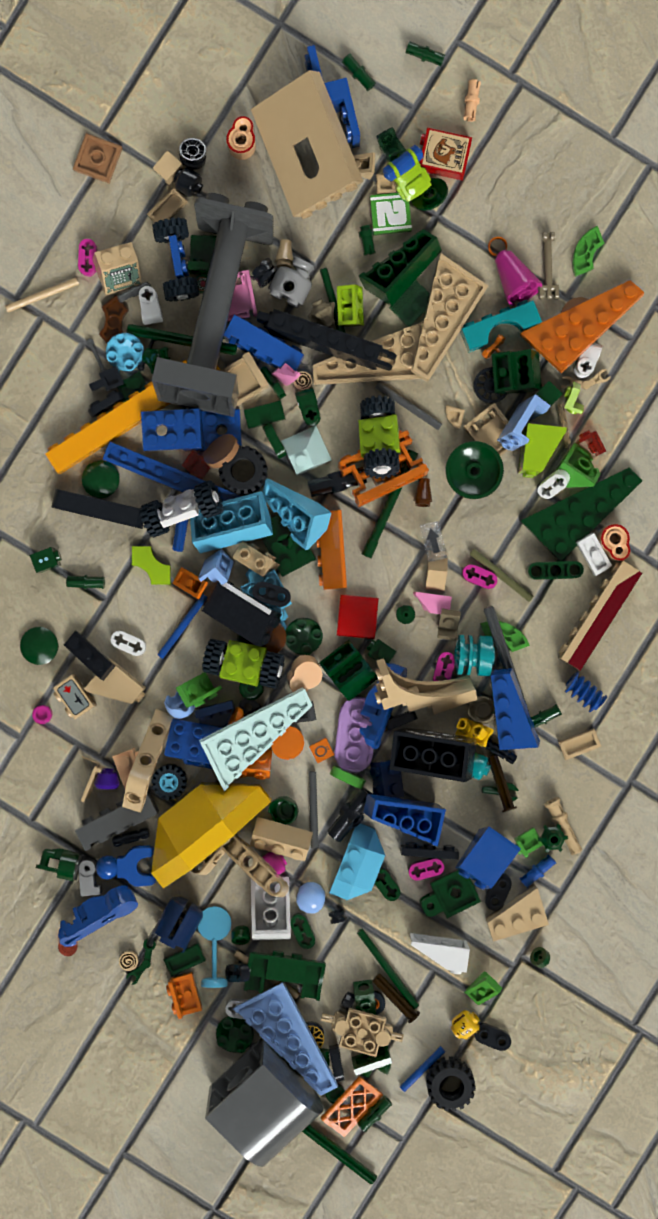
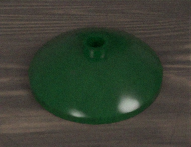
[446,441,504,499]

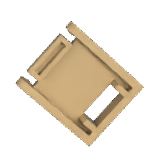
[463,403,508,456]

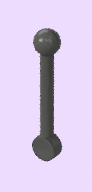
[86,339,107,372]

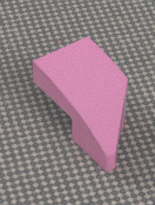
[271,363,301,386]
[413,592,452,614]

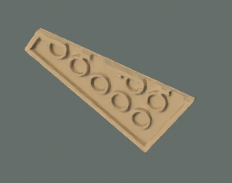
[411,254,488,382]
[313,321,423,385]

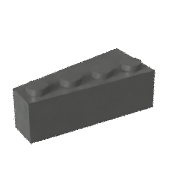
[75,791,159,851]

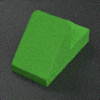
[464,971,503,1005]

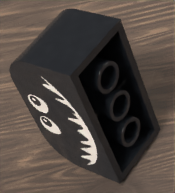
[389,728,477,782]

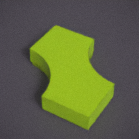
[132,546,171,585]

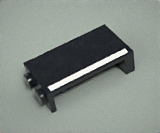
[202,580,282,647]

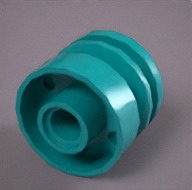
[454,635,495,676]

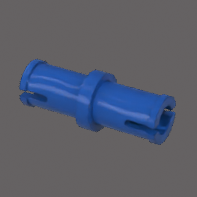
[520,854,557,888]

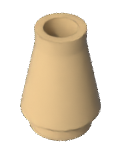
[275,239,293,268]

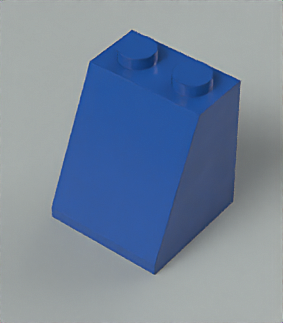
[455,826,521,890]

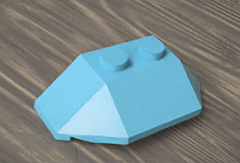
[329,823,385,900]

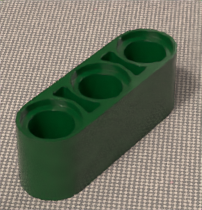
[525,561,584,580]

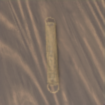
[558,398,571,451]

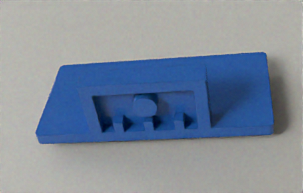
[164,719,222,770]

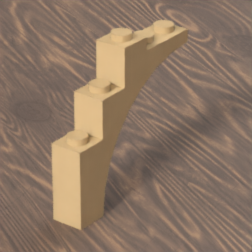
[374,658,478,715]

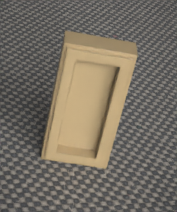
[147,188,188,223]
[558,728,601,760]

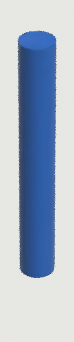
[400,1046,446,1092]

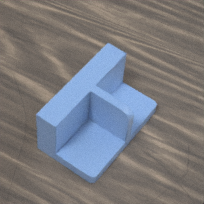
[198,548,234,585]

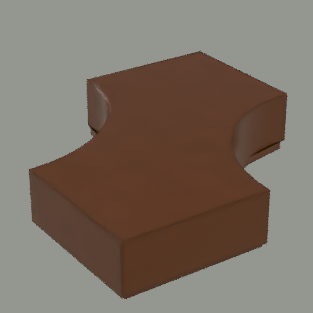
[99,295,129,344]

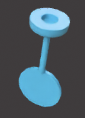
[198,906,232,988]

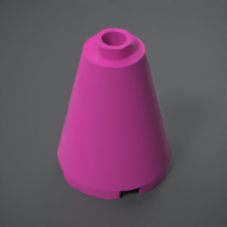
[495,250,542,306]

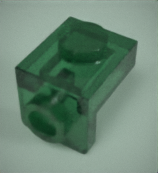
[376,127,406,162]

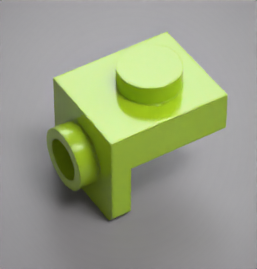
[564,381,584,414]

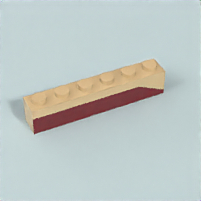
[558,561,643,671]

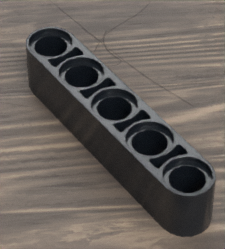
[51,489,144,529]

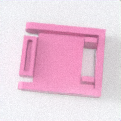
[227,270,257,322]

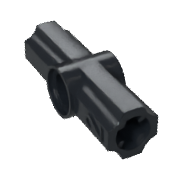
[307,467,367,497]
[328,787,374,842]

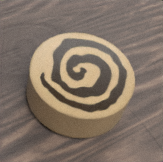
[293,371,312,391]
[119,950,139,971]

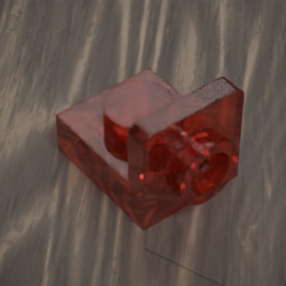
[576,430,606,456]

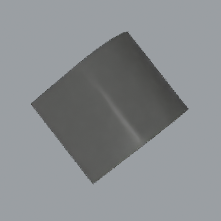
[205,1038,323,1167]

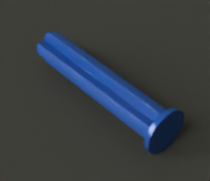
[172,519,189,552]

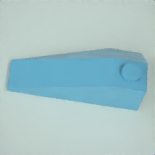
[263,479,331,550]

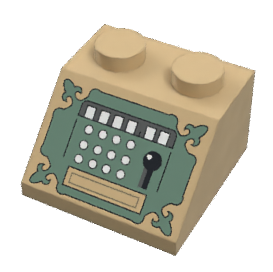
[92,242,142,296]

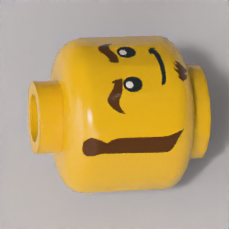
[451,1010,480,1039]

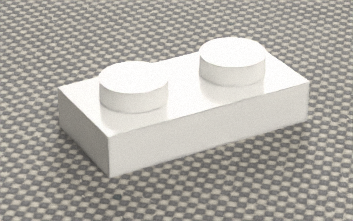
[576,533,612,576]

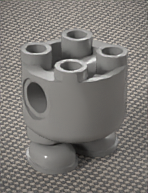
[268,256,314,308]

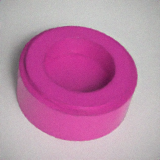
[32,705,53,724]

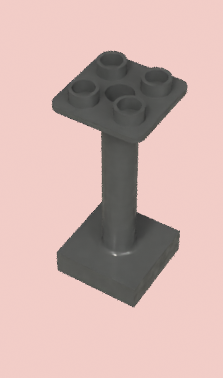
[152,193,274,417]

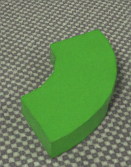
[572,226,605,277]
[480,621,530,652]

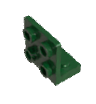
[188,235,216,275]

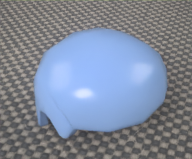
[164,692,195,719]
[296,882,326,914]

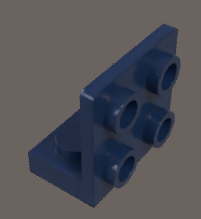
[194,700,235,728]

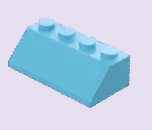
[190,491,273,554]

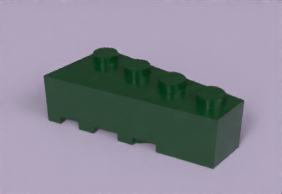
[359,229,442,306]

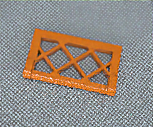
[320,1075,383,1137]

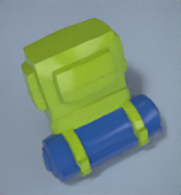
[382,145,431,202]

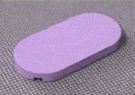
[334,697,374,773]

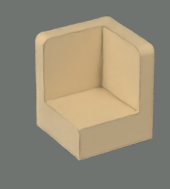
[153,151,184,185]

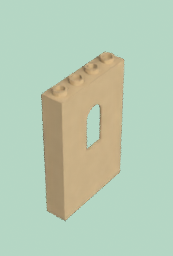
[251,70,363,219]

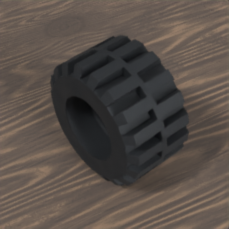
[219,445,268,495]
[426,1056,476,1112]

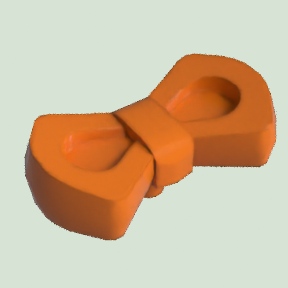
[482,334,506,359]

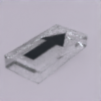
[420,521,447,562]

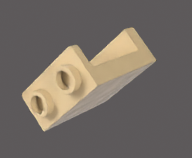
[221,352,269,407]

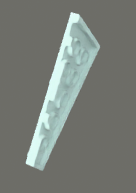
[199,687,312,791]

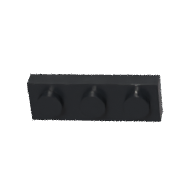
[64,630,115,681]
[400,842,459,860]

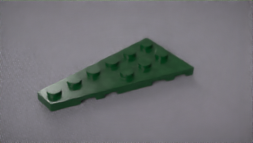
[520,467,642,562]

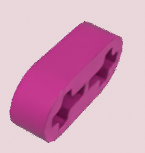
[78,238,97,277]
[462,564,498,589]
[433,652,455,681]
[408,858,444,881]

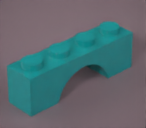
[460,300,542,353]

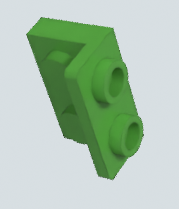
[176,673,223,708]

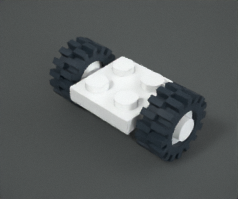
[140,480,223,538]

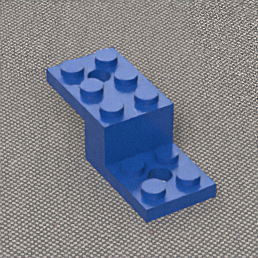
[304,45,360,148]
[141,409,242,452]

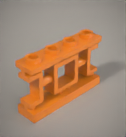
[338,430,429,508]

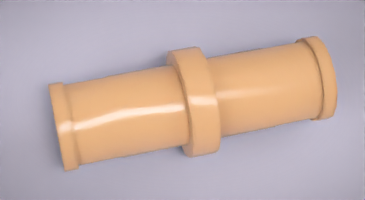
[463,79,481,122]

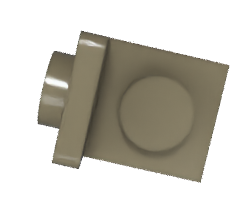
[437,609,461,641]

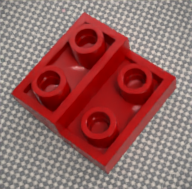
[337,595,379,639]

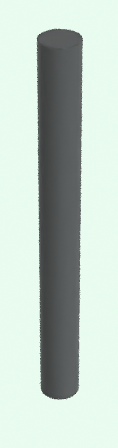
[375,382,442,430]
[309,771,319,849]

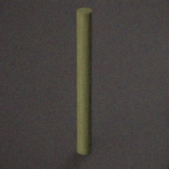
[469,549,534,602]

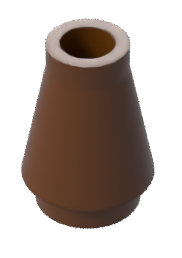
[413,478,432,507]

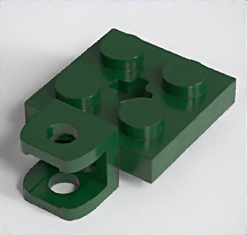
[419,869,481,919]

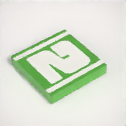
[370,193,412,235]

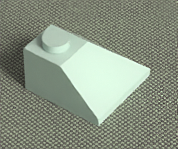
[281,425,332,476]

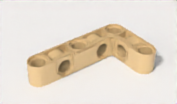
[122,709,174,813]
[190,834,289,898]

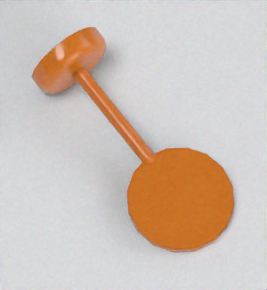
[227,707,304,760]

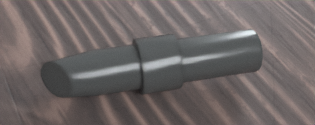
[117,282,151,303]

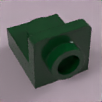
[366,639,397,663]

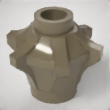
[307,298,336,327]

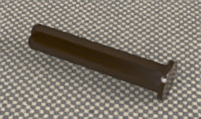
[488,755,517,813]
[372,973,420,1024]

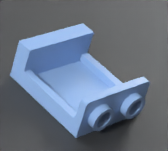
[497,394,550,451]

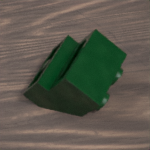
[492,349,542,394]
[319,640,378,701]

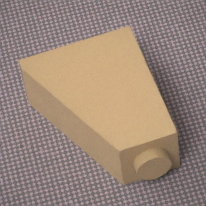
[84,659,146,704]

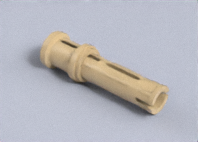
[544,797,582,855]

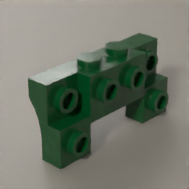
[243,950,326,1001]

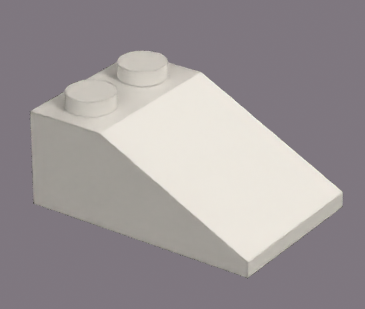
[251,877,291,940]
[409,933,470,974]

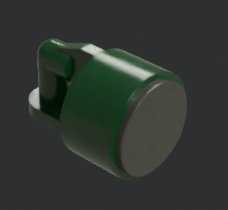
[35,848,82,881]

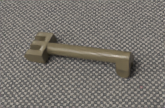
[539,232,559,300]

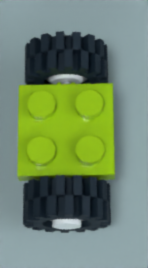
[358,395,400,479]
[202,639,285,689]

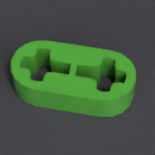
[330,765,366,789]

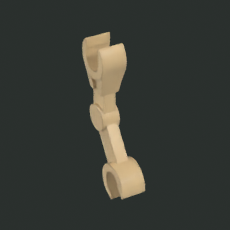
[560,369,611,390]

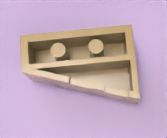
[485,884,549,942]

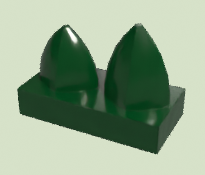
[351,1046,392,1078]

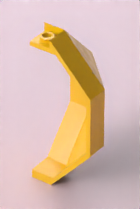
[151,782,272,888]

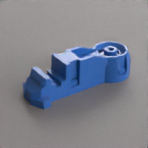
[359,663,407,749]
[58,885,138,947]

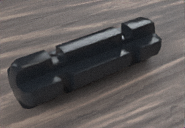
[482,739,517,764]
[112,828,150,847]

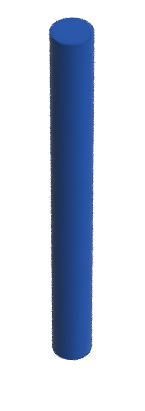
[157,593,208,659]

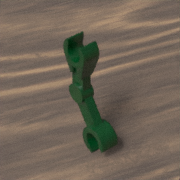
[126,938,157,985]

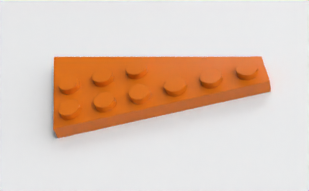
[520,280,644,373]

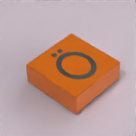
[309,738,335,763]

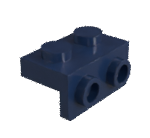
[370,760,404,798]

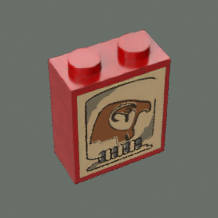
[419,128,473,181]

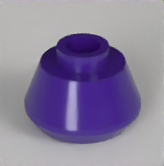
[94,768,120,789]

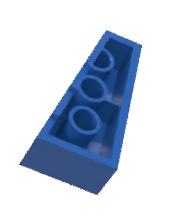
[224,314,304,371]
[491,668,540,750]
[363,794,446,847]

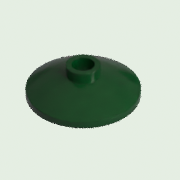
[411,178,448,210]

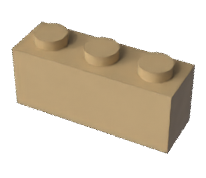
[249,817,313,861]

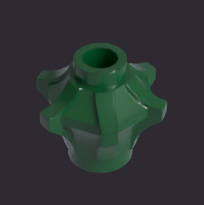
[142,347,170,374]
[537,824,568,853]

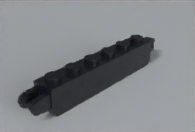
[256,309,397,371]

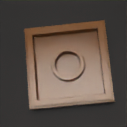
[73,133,123,184]

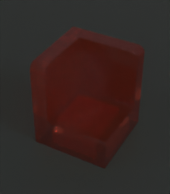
[181,450,211,479]

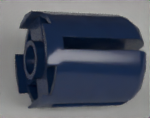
[151,896,203,952]

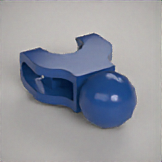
[96,845,156,887]

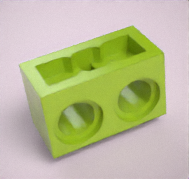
[337,284,364,327]

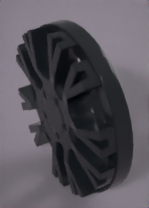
[473,367,507,404]

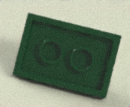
[262,515,316,577]

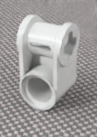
[139,286,163,325]
[574,343,603,379]

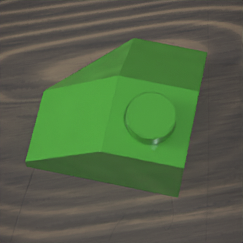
[554,443,600,488]

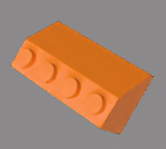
[316,510,347,590]

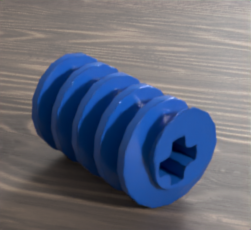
[565,671,607,712]

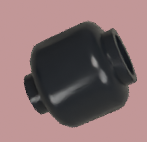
[173,167,203,197]

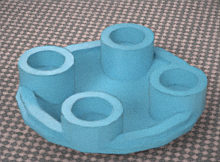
[106,333,144,371]

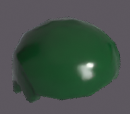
[268,796,299,825]

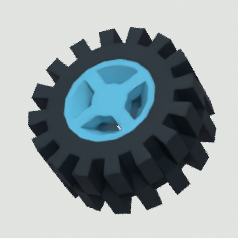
[152,764,188,800]

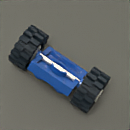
[152,217,199,302]

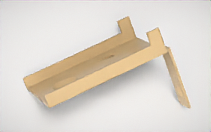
[81,756,106,802]

